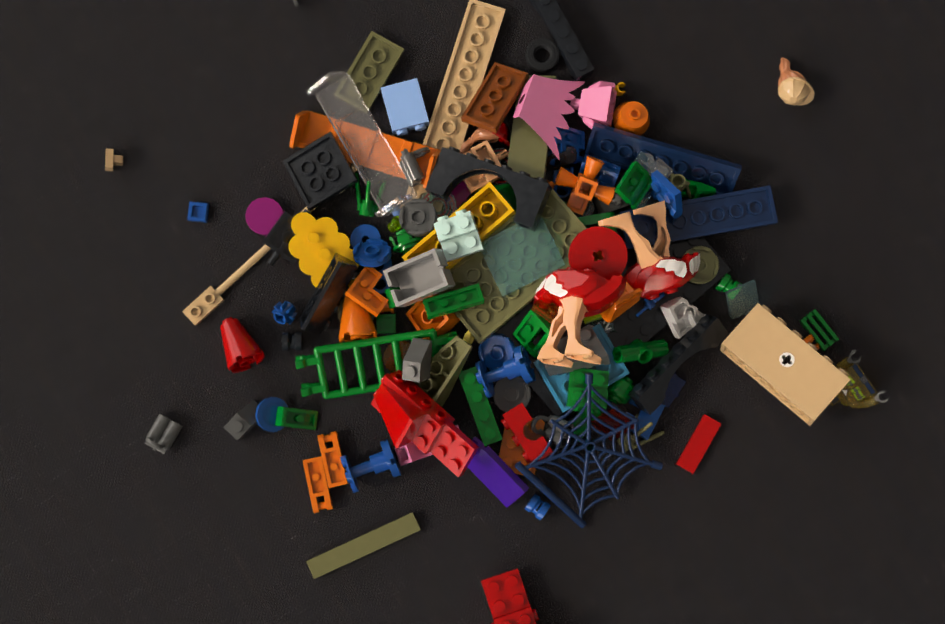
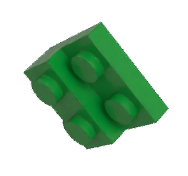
[566,368,609,414]

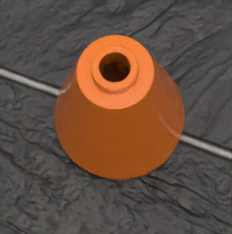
[339,295,377,343]

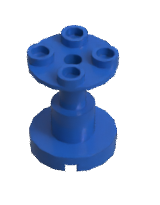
[475,345,536,398]
[340,439,401,493]

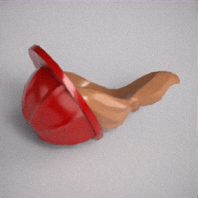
[460,122,510,154]

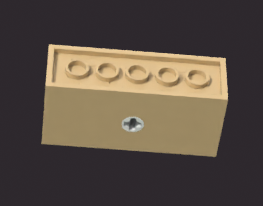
[720,303,851,426]

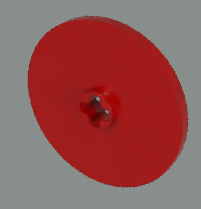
[568,226,628,280]

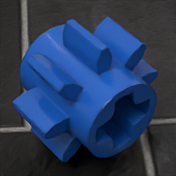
[272,301,297,325]

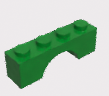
[459,366,503,446]

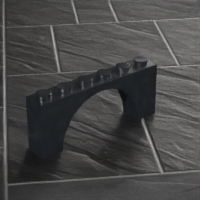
[425,147,552,232]

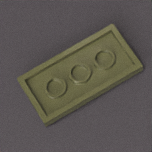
[334,31,405,115]

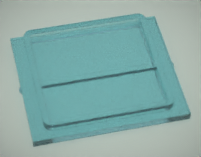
[481,216,565,296]

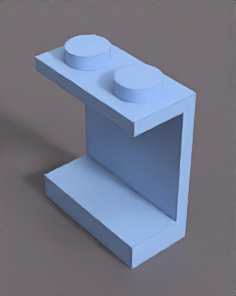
[381,78,429,136]

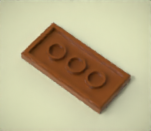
[461,62,529,133]

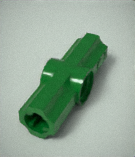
[612,339,669,364]

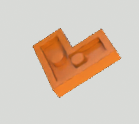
[345,267,388,317]

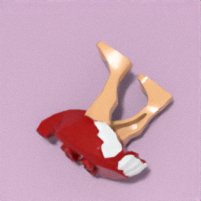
[598,200,700,300]
[534,267,626,368]

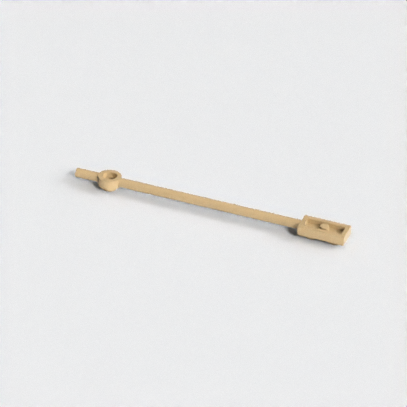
[182,164,360,326]

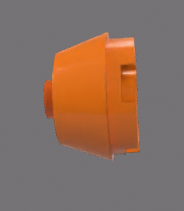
[613,101,650,136]

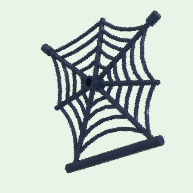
[515,373,663,528]

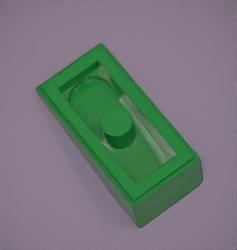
[275,406,318,430]

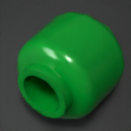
[608,376,634,405]

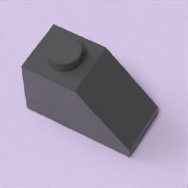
[402,338,432,383]
[223,399,258,441]

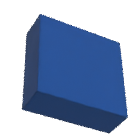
[187,201,210,223]

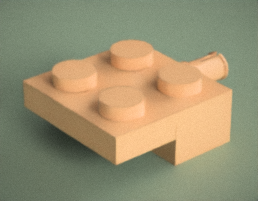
[464,140,509,194]

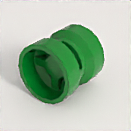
[715,273,742,299]

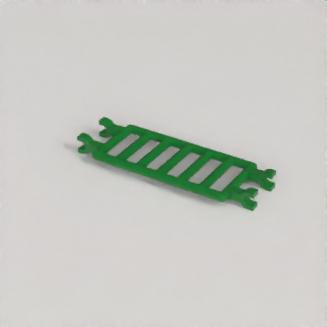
[295,328,462,399]

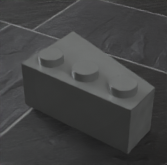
[538,324,610,376]

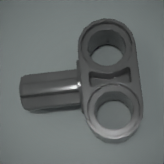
[593,192,630,214]

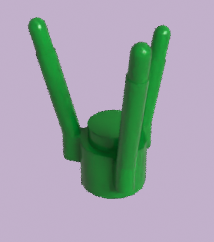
[355,173,387,217]

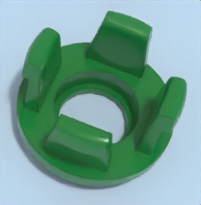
[389,229,422,254]

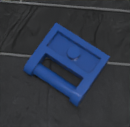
[650,170,683,219]

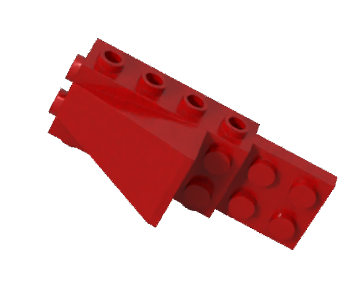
[371,369,479,478]
[481,568,539,624]

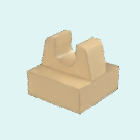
[105,148,123,171]

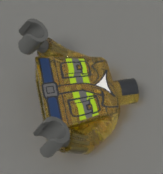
[830,350,890,408]

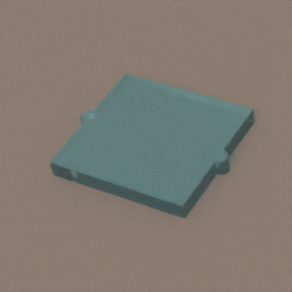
[725,280,759,319]

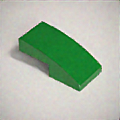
[681,180,716,199]

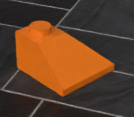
[406,294,460,340]

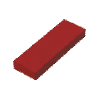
[676,414,721,474]

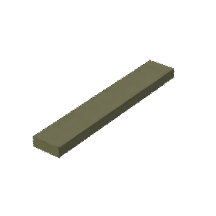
[306,512,421,579]

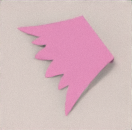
[513,74,585,160]

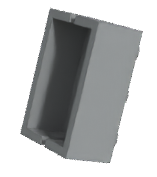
[383,248,456,307]

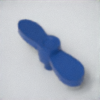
[636,292,665,317]

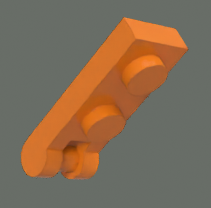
[317,431,348,488]
[303,456,333,513]

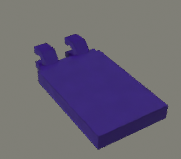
[468,436,529,508]

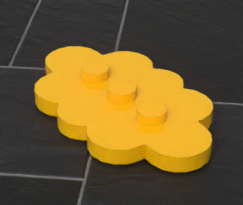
[288,212,359,287]

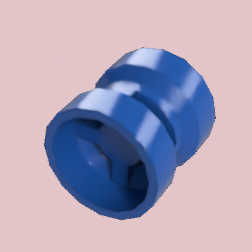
[524,493,551,520]

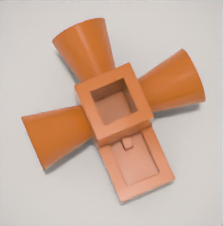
[554,156,615,216]

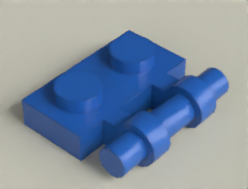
[550,127,585,164]

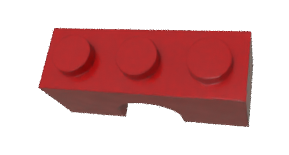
[501,403,553,464]

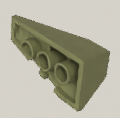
[414,336,473,407]

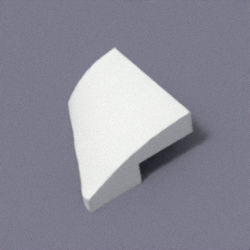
[660,297,706,339]

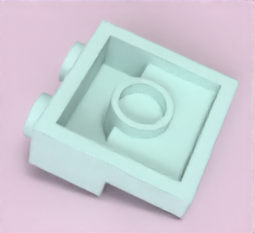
[433,209,484,262]

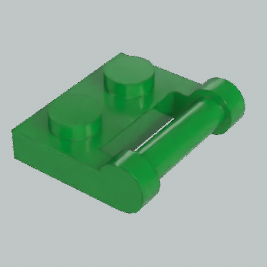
[513,307,551,358]

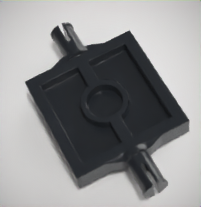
[262,209,311,266]

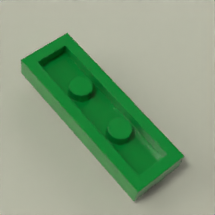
[423,283,484,320]

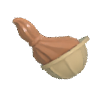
[778,58,815,106]

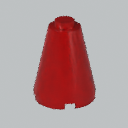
[220,317,265,373]

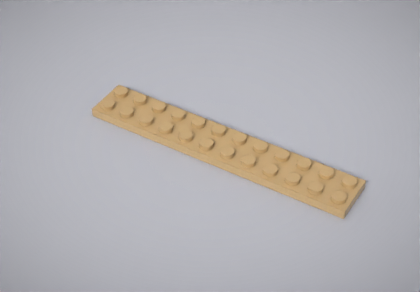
[403,0,506,222]

